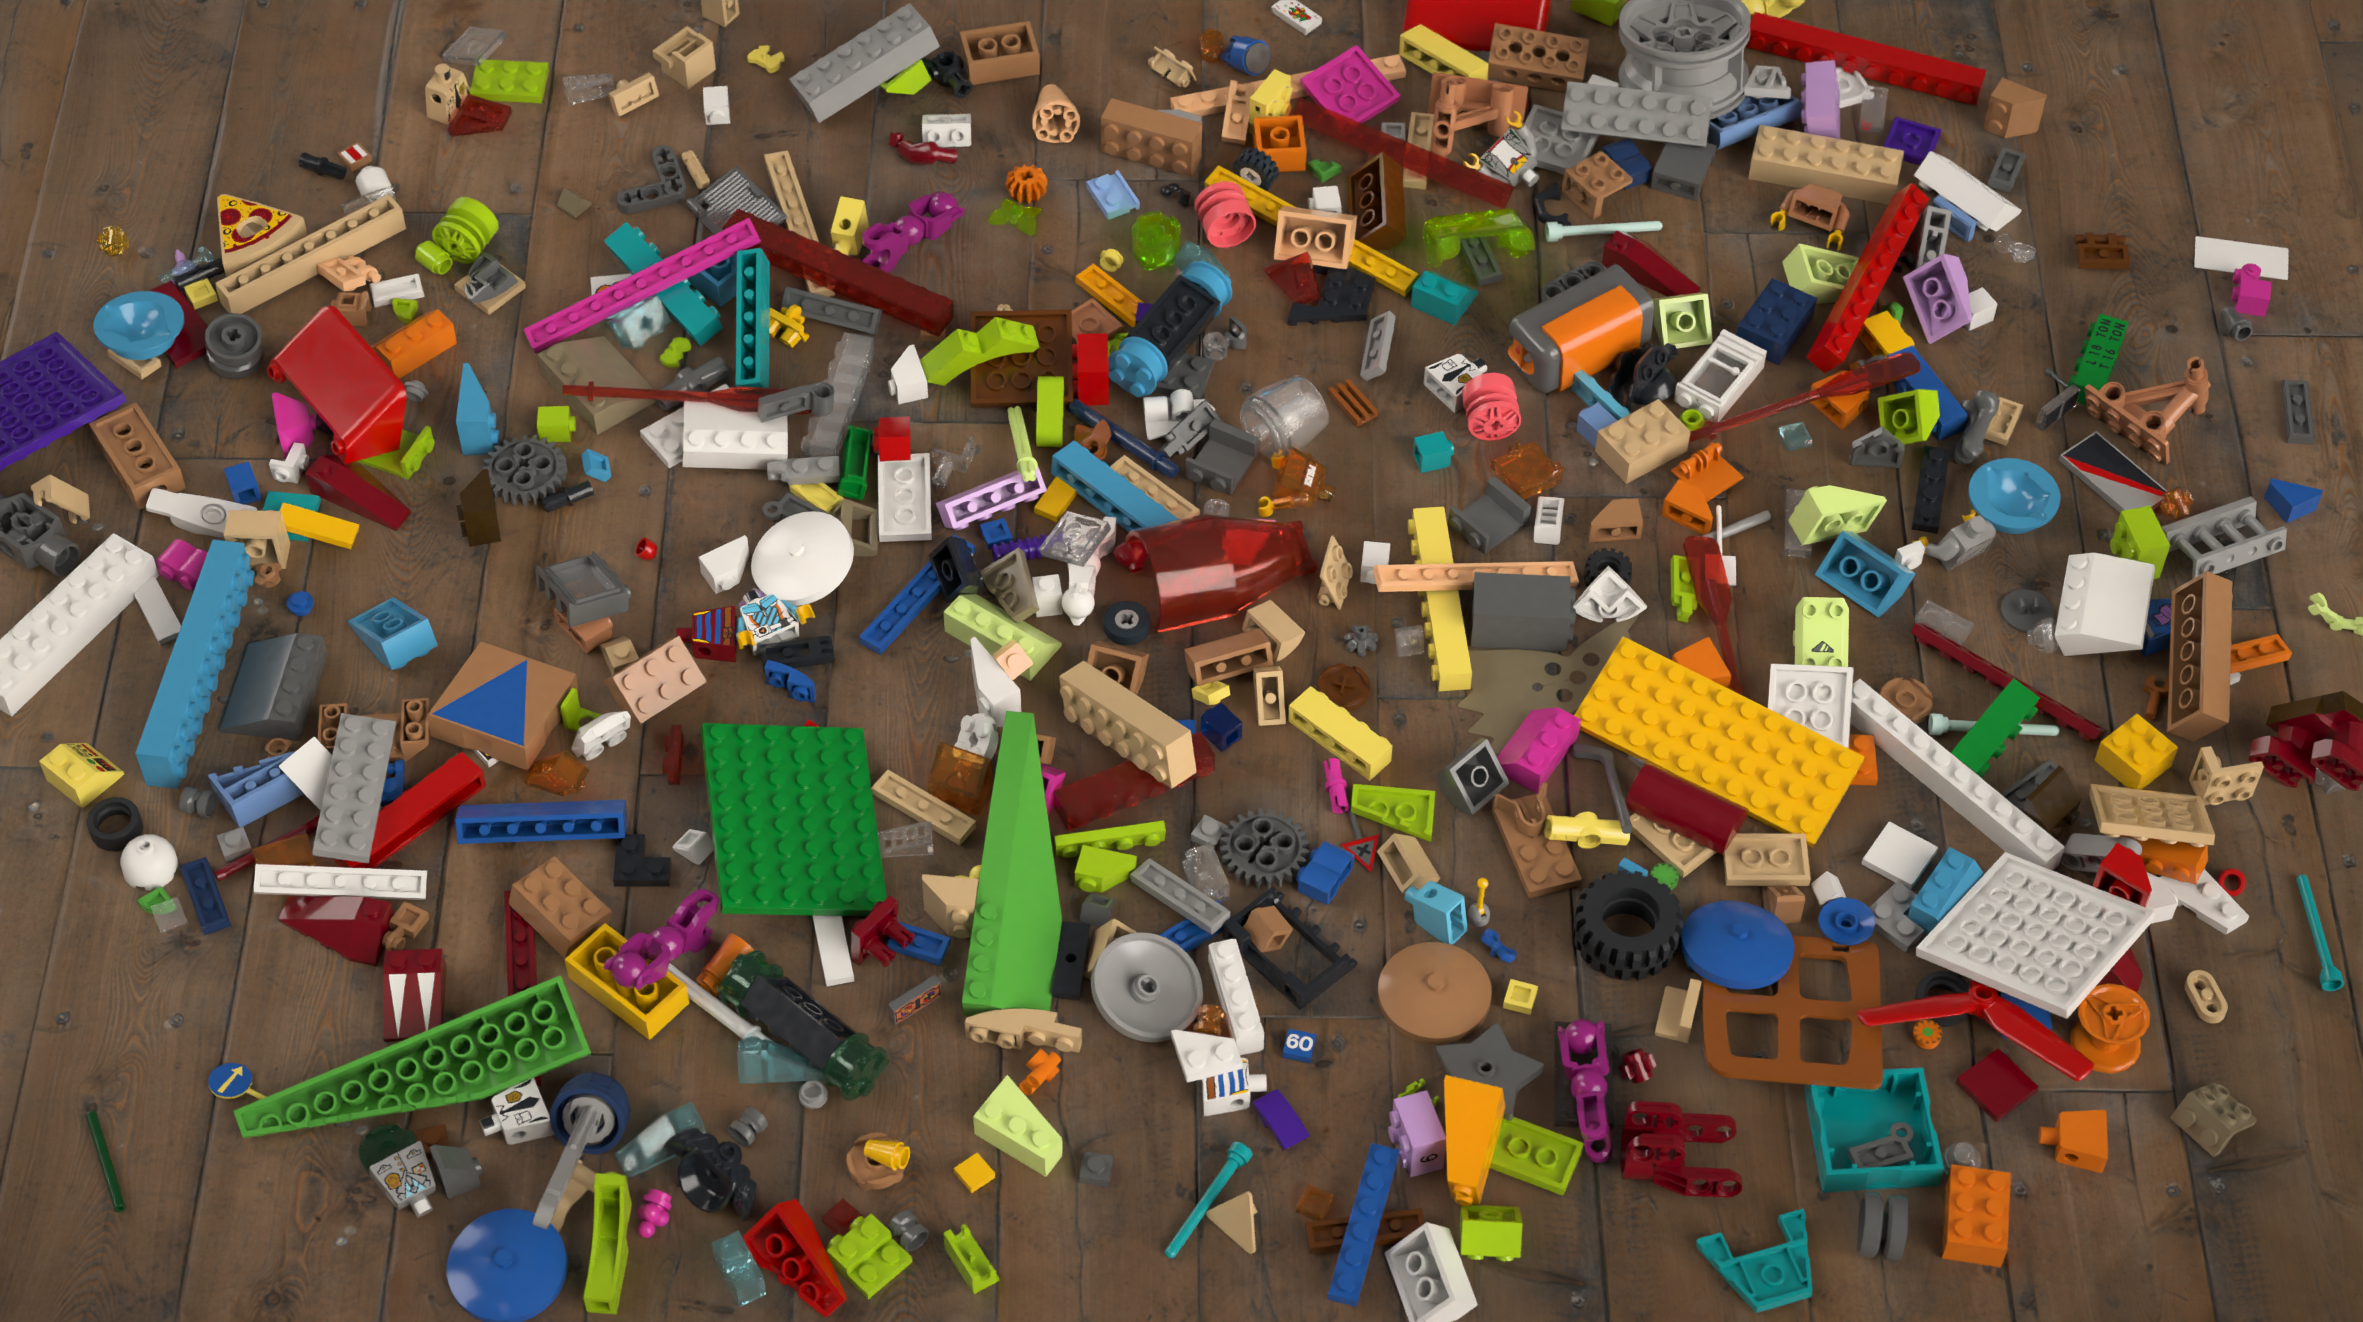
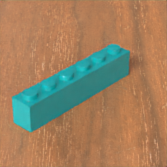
[604,222,723,347]
[736,248,770,399]

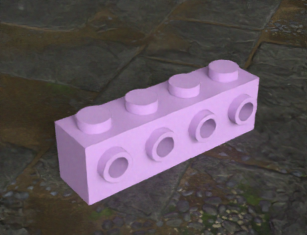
[936,466,1047,531]

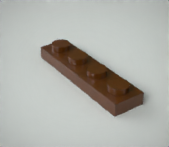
[1305,1208,1425,1254]

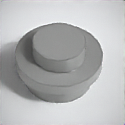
[404,380,429,402]
[799,1080,828,1109]

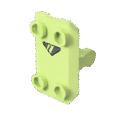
[1793,597,1849,667]

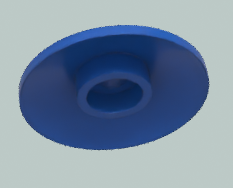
[1818,898,1875,945]

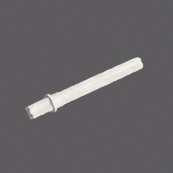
[668,963,778,1057]

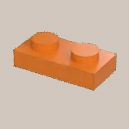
[1849,734,1878,786]

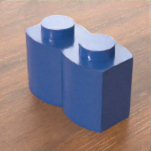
[1296,841,1354,905]

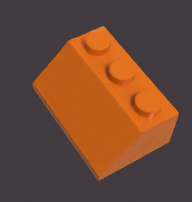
[370,309,457,379]

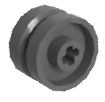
[205,313,264,379]
[1856,1192,1908,1262]

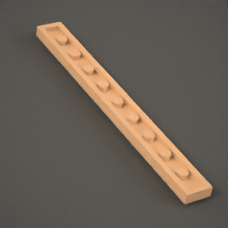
[1170,54,1406,116]

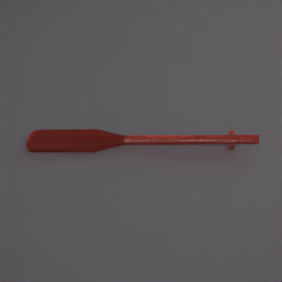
[1689,352,1921,442]
[562,381,812,414]
[1683,536,1744,696]

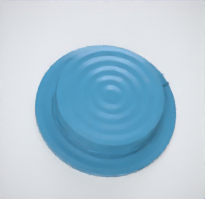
[93,291,185,360]
[1968,458,2060,534]

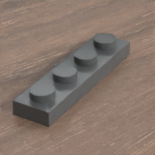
[780,287,882,335]

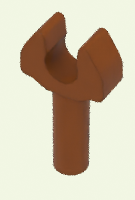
[2143,674,2169,720]

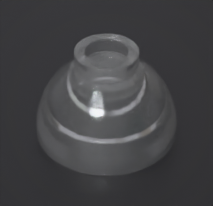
[2027,617,2059,654]
[1941,1142,1982,1175]

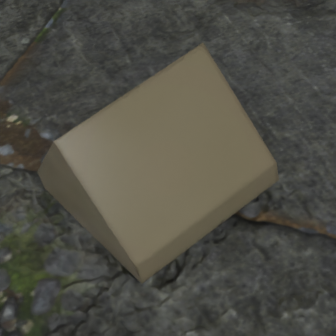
[557,188,592,218]

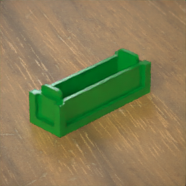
[837,425,874,501]

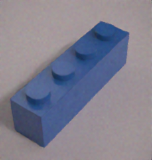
[1886,345,1968,441]

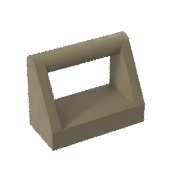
[832,498,879,556]

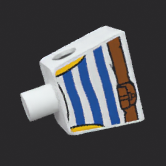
[1202,1058,1267,1116]

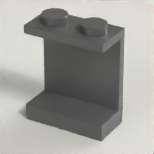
[1185,419,1260,496]
[1448,476,1531,555]

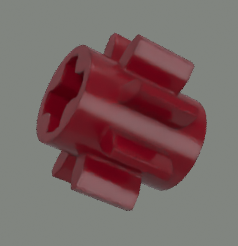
[1618,1048,1657,1084]

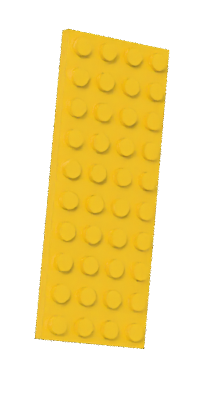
[1574,636,1865,848]

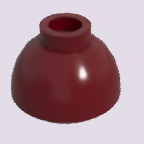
[1113,539,1149,573]

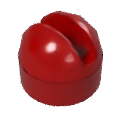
[635,537,657,561]

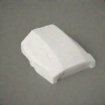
[571,711,631,761]

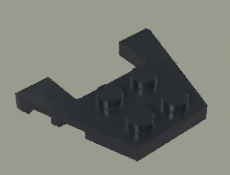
[1288,263,1376,326]

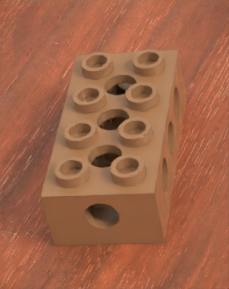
[1488,23,1589,93]
[89,402,186,510]

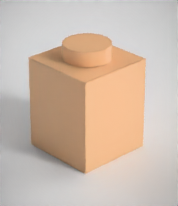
[991,640,1033,680]

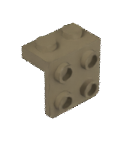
[2170,1083,2257,1157]

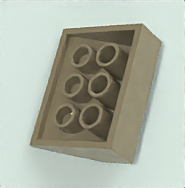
[537,336,656,435]

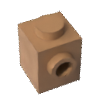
[1243,906,1293,952]

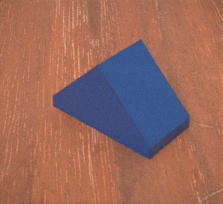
[2264,478,2323,523]

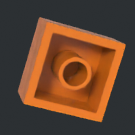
[1253,115,1306,172]

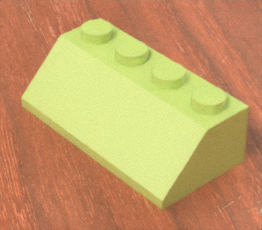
[944,594,1062,681]

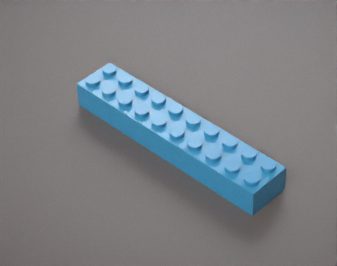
[135,540,255,789]

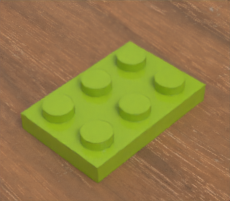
[470,59,549,103]
[1490,1117,1584,1196]

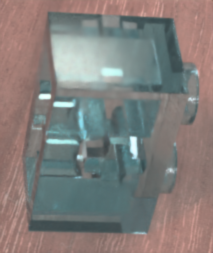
[608,295,671,350]
[711,1231,766,1307]

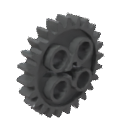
[482,434,568,507]
[1220,808,1309,889]

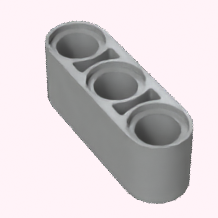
[2060,833,2143,872]

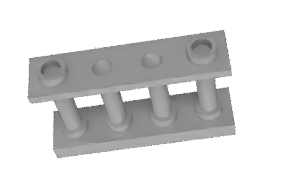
[2161,496,2287,579]

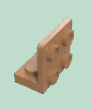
[1561,151,1633,220]

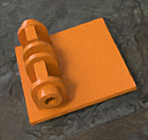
[1671,442,1744,502]

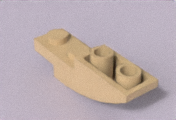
[965,1009,1082,1053]

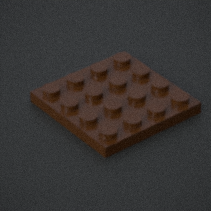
[970,309,1073,408]

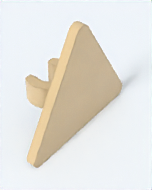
[1206,1191,1258,1254]

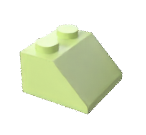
[1652,293,1713,349]

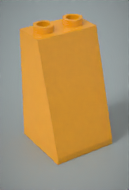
[1444,1075,1506,1206]

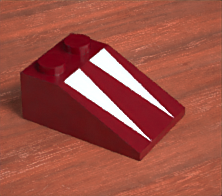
[383,948,447,1042]

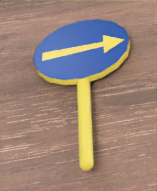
[208,1063,267,1100]

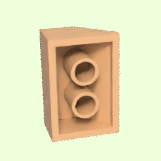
[1274,206,1357,269]

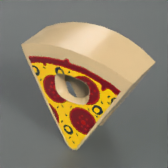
[217,194,308,277]

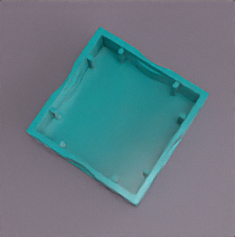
[1804,1068,1944,1193]

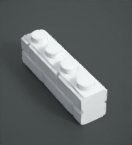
[1208,939,1264,1055]

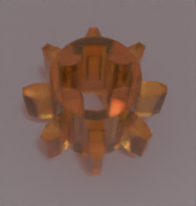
[2160,487,2194,519]

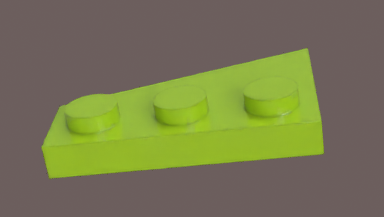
[1351,784,1435,842]

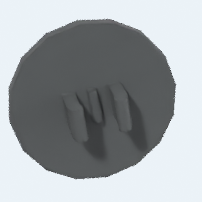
[2000,589,2054,633]

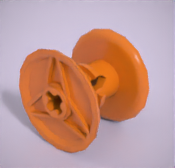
[2070,984,2150,1074]

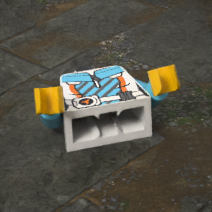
[735,590,815,656]

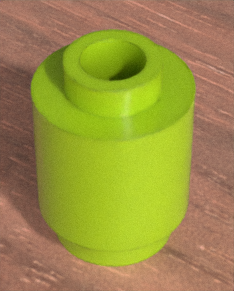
[415,241,453,275]

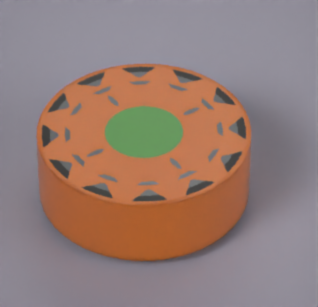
[1912,1020,1942,1049]

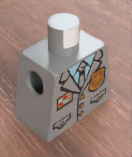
[369,1141,436,1218]

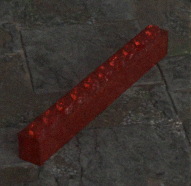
[722,209,954,337]

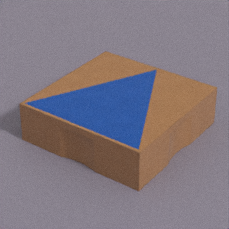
[428,642,579,770]

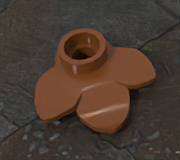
[1063,419,1111,461]

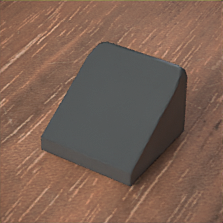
[1080,892,1116,927]

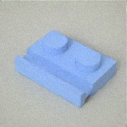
[1086,170,1140,220]

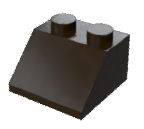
[456,469,501,547]
[2022,765,2081,840]

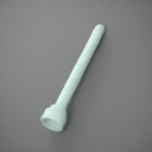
[1545,221,1663,242]
[1928,713,2059,736]

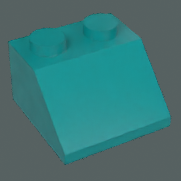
[1411,271,1479,326]

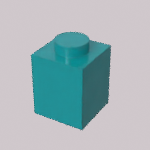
[1413,431,1454,473]

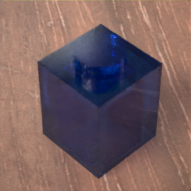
[1200,703,1243,752]

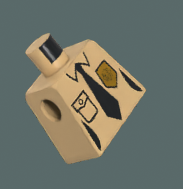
[425,64,470,125]

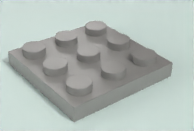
[1525,104,1599,175]

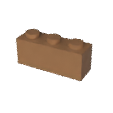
[1184,628,1273,686]

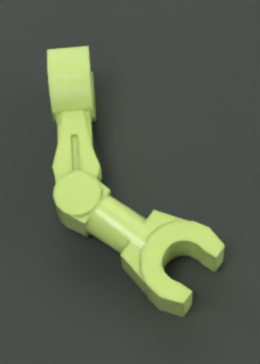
[2308,593,2363,636]

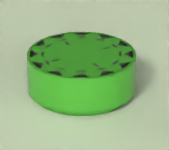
[1651,863,1679,890]

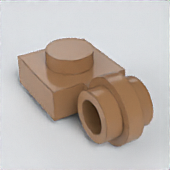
[382,902,429,951]

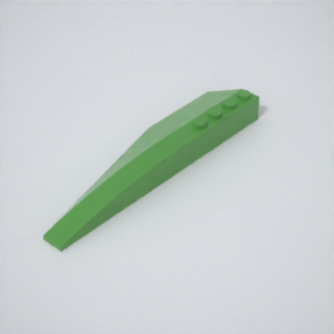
[962,711,1062,1017]
[234,975,591,1138]

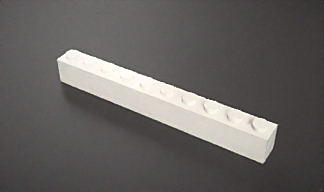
[1850,679,2065,871]

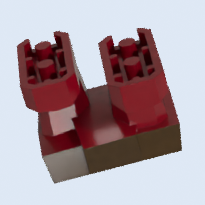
[2248,691,2363,791]

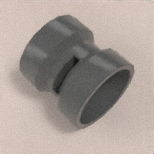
[179,786,217,818]
[727,1106,768,1147]
[888,1210,929,1252]

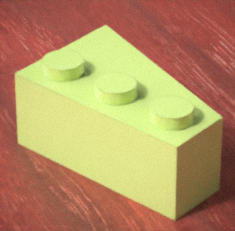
[973,1075,1063,1177]

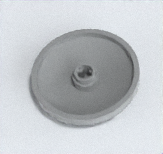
[1091,933,1203,1042]

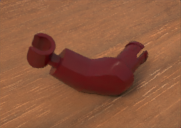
[888,132,958,166]

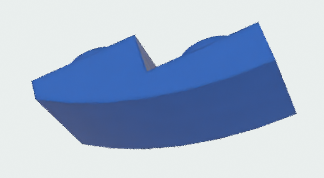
[764,660,816,703]

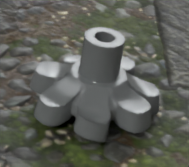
[1343,625,1379,657]

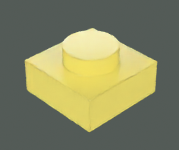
[184,278,218,310]
[1191,681,1230,705]
[1503,979,1538,1015]

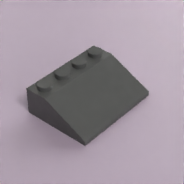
[220,633,328,741]

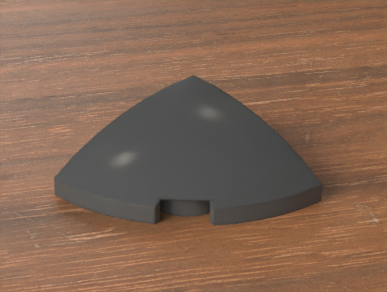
[464,251,518,304]

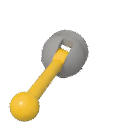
[1467,878,1490,927]

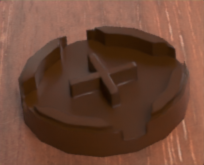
[1317,663,1370,711]

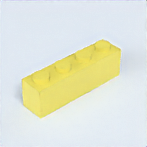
[1399,24,1489,80]
[1288,686,1392,781]

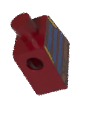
[676,606,737,662]

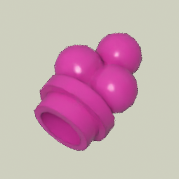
[637,1189,672,1238]

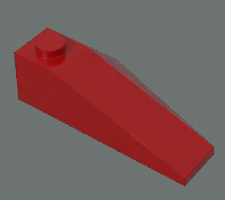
[740,1199,847,1318]

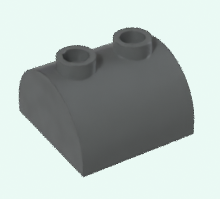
[1438,738,1510,815]

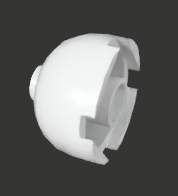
[120,834,179,891]

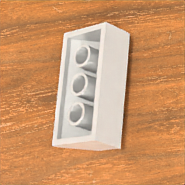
[1914,151,2022,231]

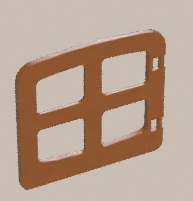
[1702,936,1883,1090]

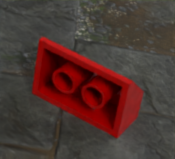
[2092,842,2152,907]

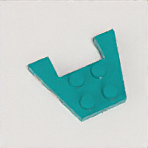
[1695,1209,1813,1313]

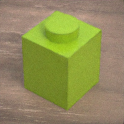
[537,406,576,443]

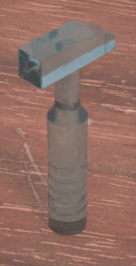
[158,246,214,284]

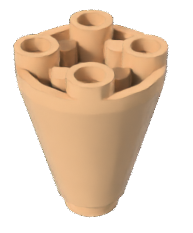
[1032,84,1080,143]

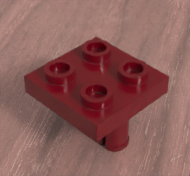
[851,896,915,967]

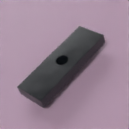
[1052,921,1090,1000]

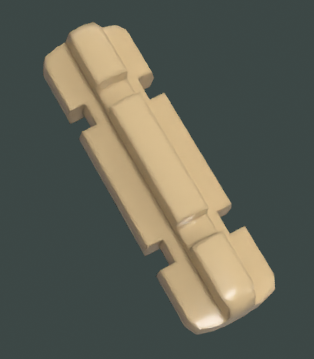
[682,150,710,190]

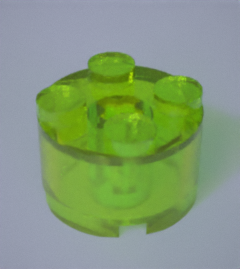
[1132,211,1181,270]

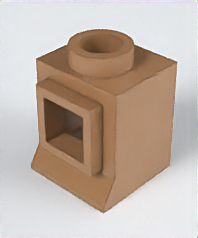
[331,291,371,326]

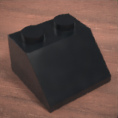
[928,536,984,603]

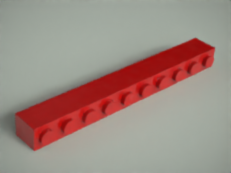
[1745,12,1987,106]
[1806,183,1929,374]

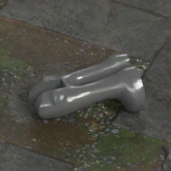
[1954,390,2000,465]

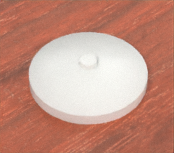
[751,511,854,606]

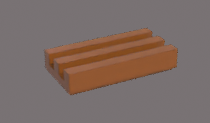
[1328,379,1378,427]

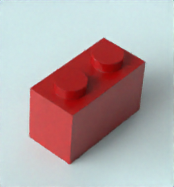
[874,417,911,461]

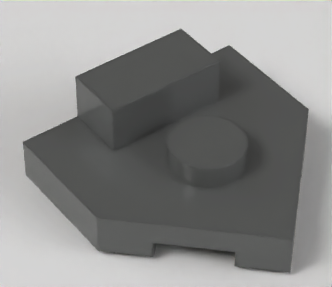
[1849,427,1905,468]

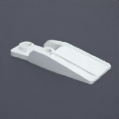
[146,488,257,538]

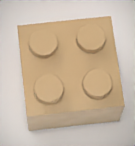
[224,510,290,569]

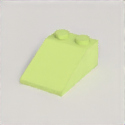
[1782,243,1859,304]
[1788,485,1887,545]

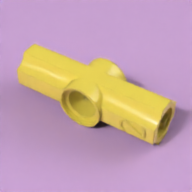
[1544,812,1630,849]

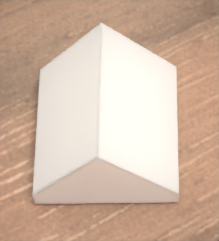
[1811,871,1846,908]

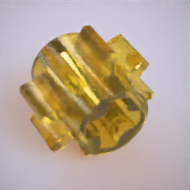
[97,226,129,257]

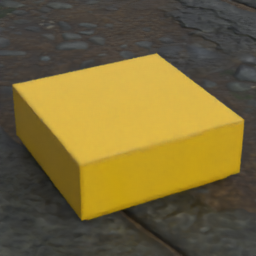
[954,1153,995,1193]

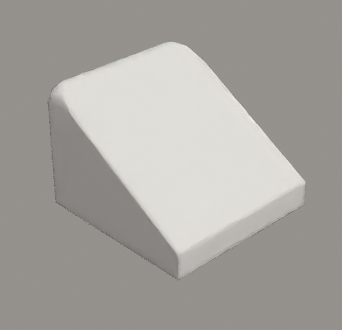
[672,829,714,865]

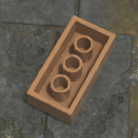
[1101,98,1202,177]

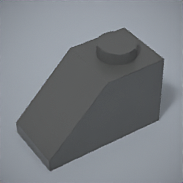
[429,1145,483,1199]

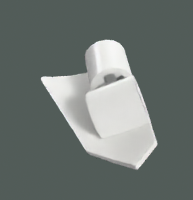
[1143,389,1215,440]

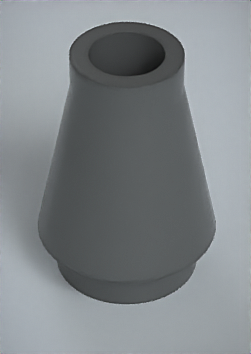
[2221,306,2253,341]

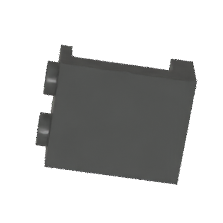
[1651,143,1717,202]

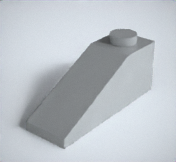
[1914,205,1952,270]

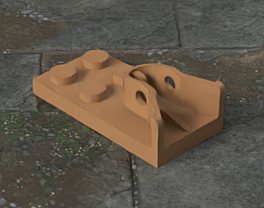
[1492,782,1582,899]

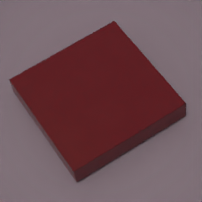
[1956,1048,2039,1122]

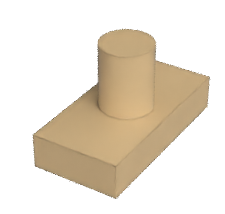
[608,73,659,116]

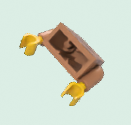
[1771,183,1849,252]

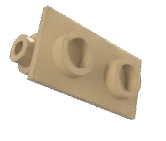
[1148,46,1197,87]

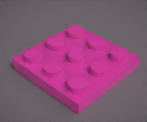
[1299,45,1401,135]

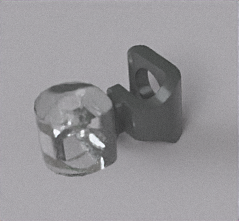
[1203,316,1247,362]

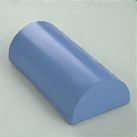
[1707,95,1802,150]

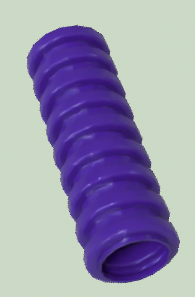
[992,531,1066,562]

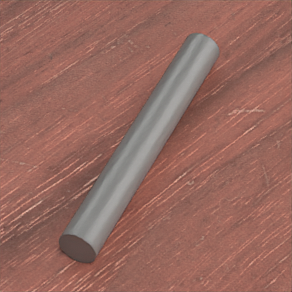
[1699,510,1771,547]

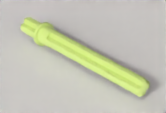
[1007,406,1038,482]

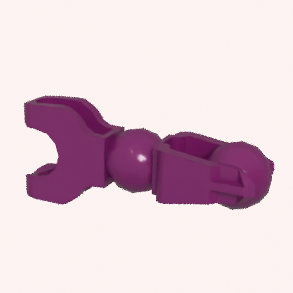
[862,191,965,279]
[604,889,719,990]
[1557,1019,1613,1162]

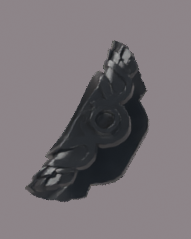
[1607,343,1679,412]
[663,1128,757,1222]

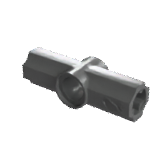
[653,357,729,411]

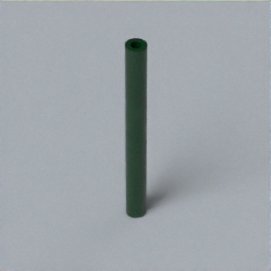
[85,1111,126,1212]

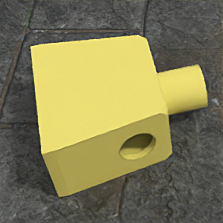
[831,196,869,261]

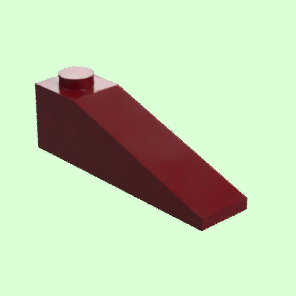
[1602,230,1700,297]
[305,455,411,531]
[279,896,394,966]

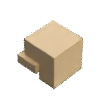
[653,26,716,89]

